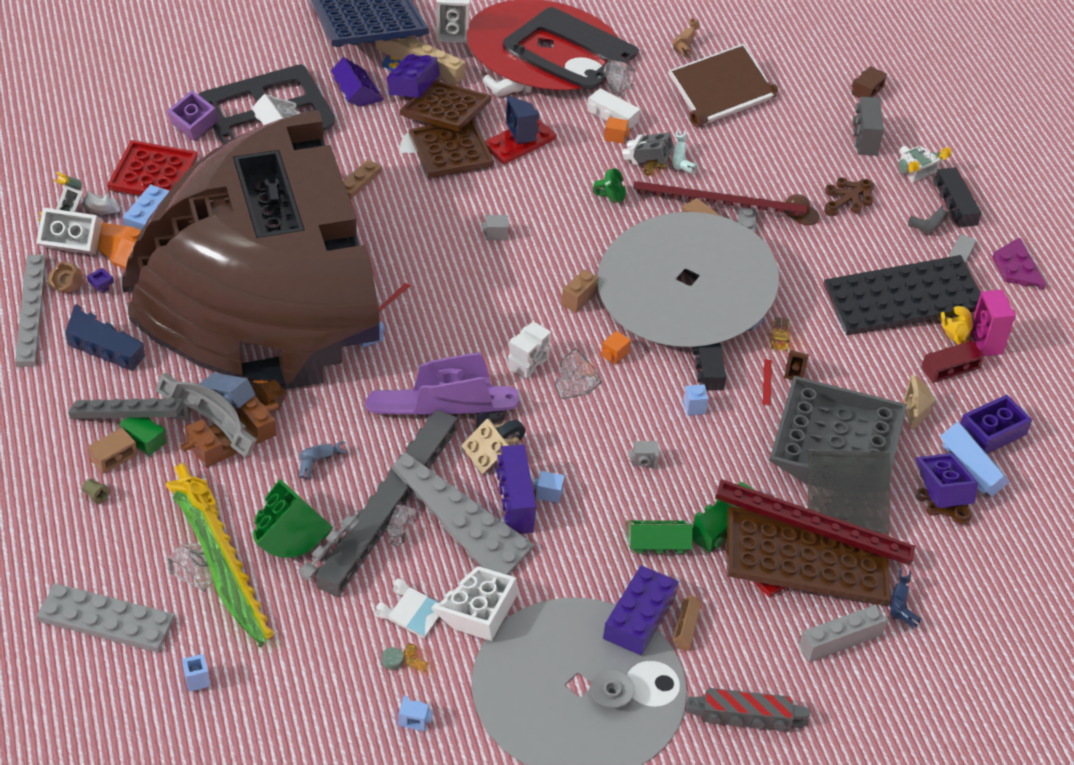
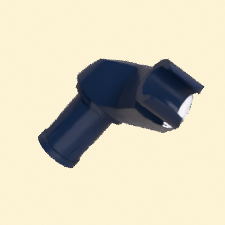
[890,568,922,629]

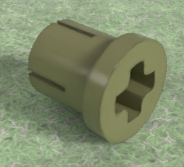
[82,478,110,504]

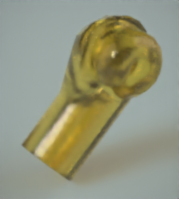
[643,160,667,176]

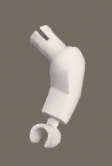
[482,75,532,97]

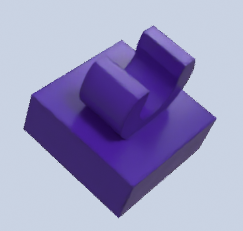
[87,268,114,293]

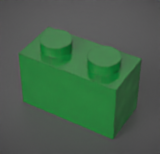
[119,417,166,456]

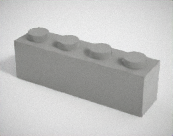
[799,604,887,662]

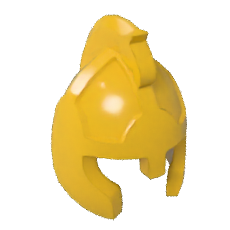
[941,306,973,345]

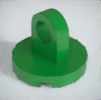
[592,168,626,203]

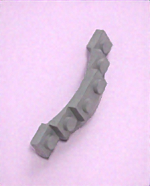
[155,373,257,457]

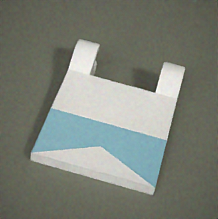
[375,579,439,639]

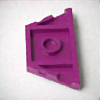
[992,238,1046,290]

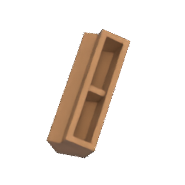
[672,595,702,651]

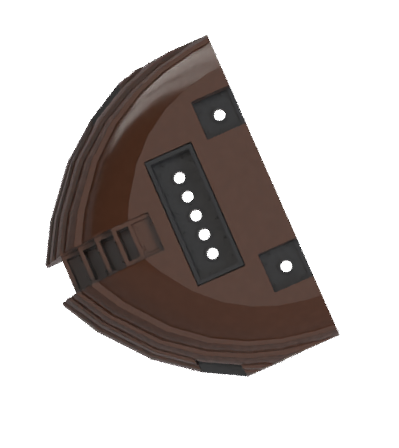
[122,110,380,389]

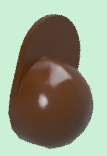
[785,194,819,225]

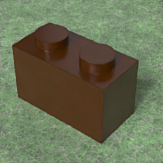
[851,66,887,98]

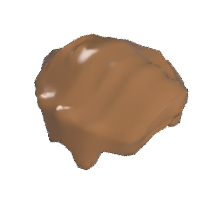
[48,262,84,293]

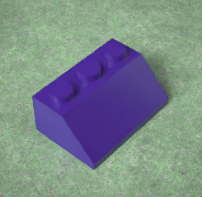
[331,56,384,107]

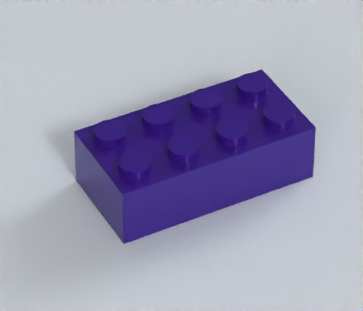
[496,445,536,534]
[603,565,679,656]

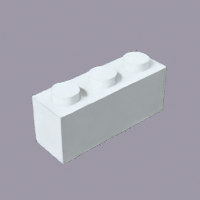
[587,88,640,129]

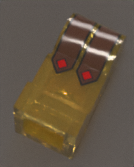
[771,317,790,351]

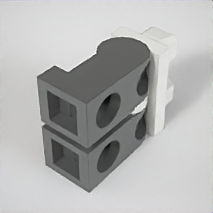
[622,132,674,165]

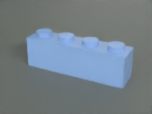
[940,421,1010,497]

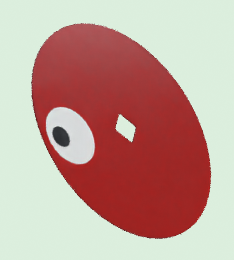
[466,0,624,90]

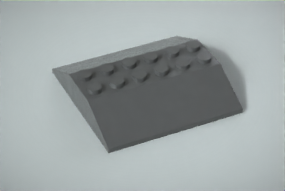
[769,376,907,494]

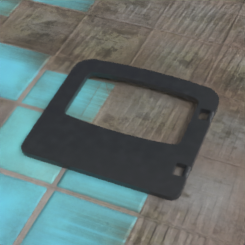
[503,7,639,89]

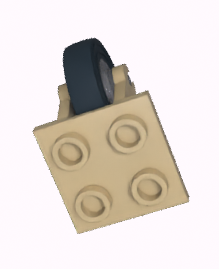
[461,418,526,475]

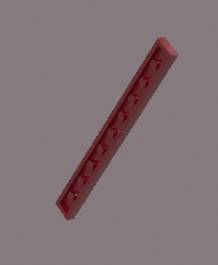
[633,181,808,215]
[715,479,915,566]

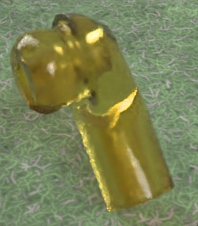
[403,643,429,672]

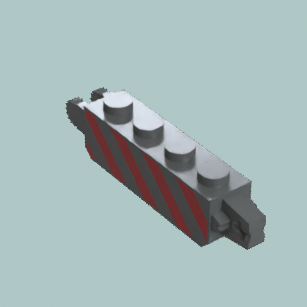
[686,688,811,731]

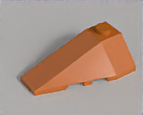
[97,223,141,269]

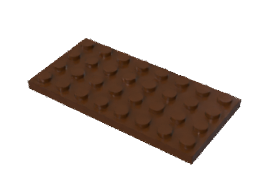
[727,506,891,606]

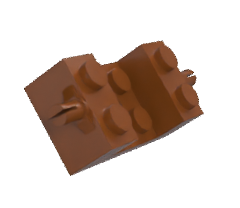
[180,396,279,468]

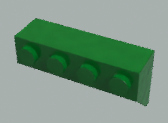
[692,482,756,553]

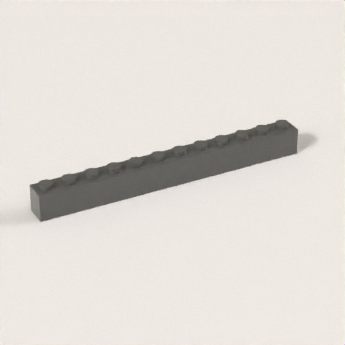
[315,409,457,597]

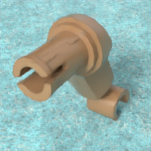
[673,18,700,58]

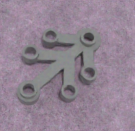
[299,514,360,581]

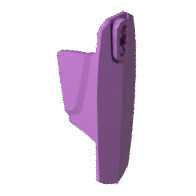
[365,352,519,414]

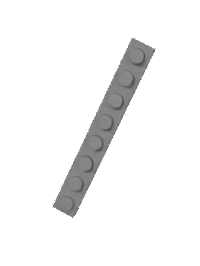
[15,254,46,367]

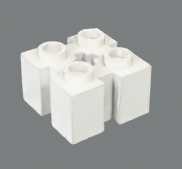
[508,321,551,379]

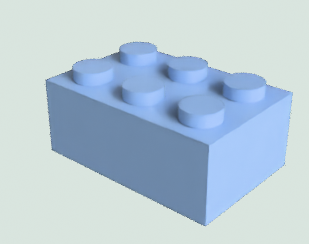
[123,185,169,231]

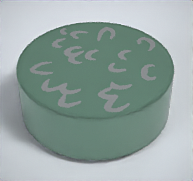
[382,647,403,670]

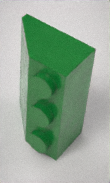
[626,520,693,553]

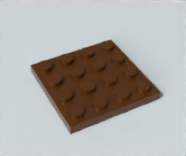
[400,80,491,132]
[409,118,494,178]

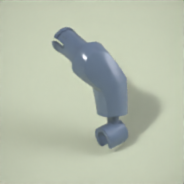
[298,441,348,480]

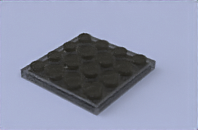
[807,450,890,534]

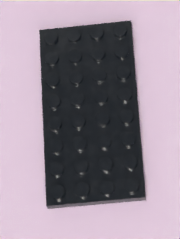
[823,255,981,335]

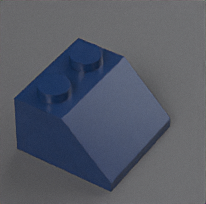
[505,96,540,144]

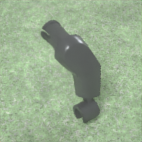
[908,205,950,234]

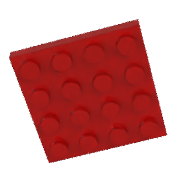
[107,140,198,196]

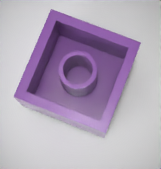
[167,90,219,141]

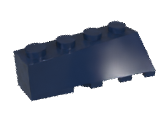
[65,304,145,371]

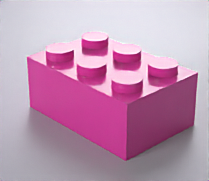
[970,289,1016,357]

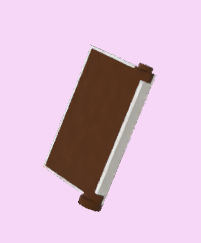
[668,44,778,127]

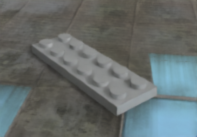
[36,583,175,653]

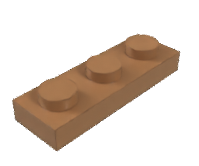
[343,159,382,199]

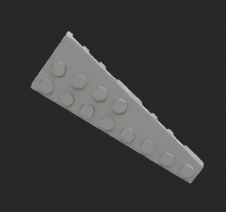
[392,452,534,575]

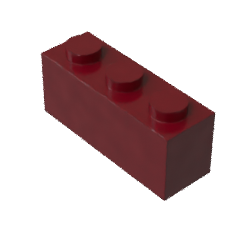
[921,341,984,383]

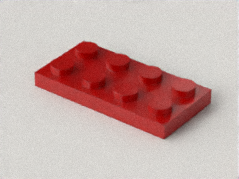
[485,120,557,165]

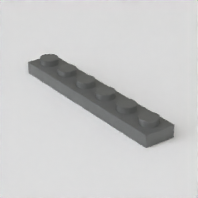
[68,398,185,419]

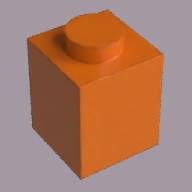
[604,117,630,144]
[601,331,631,365]

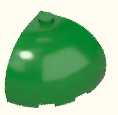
[253,479,333,558]

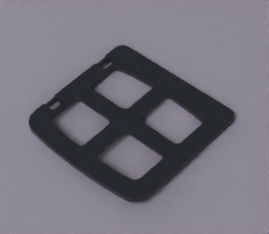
[198,64,335,145]

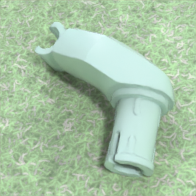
[672,131,698,174]

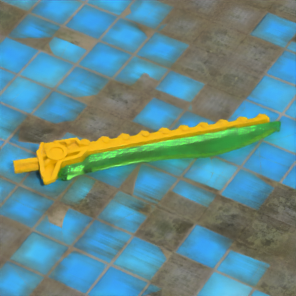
[166,463,274,647]

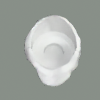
[82,190,120,215]

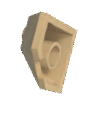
[904,375,935,429]

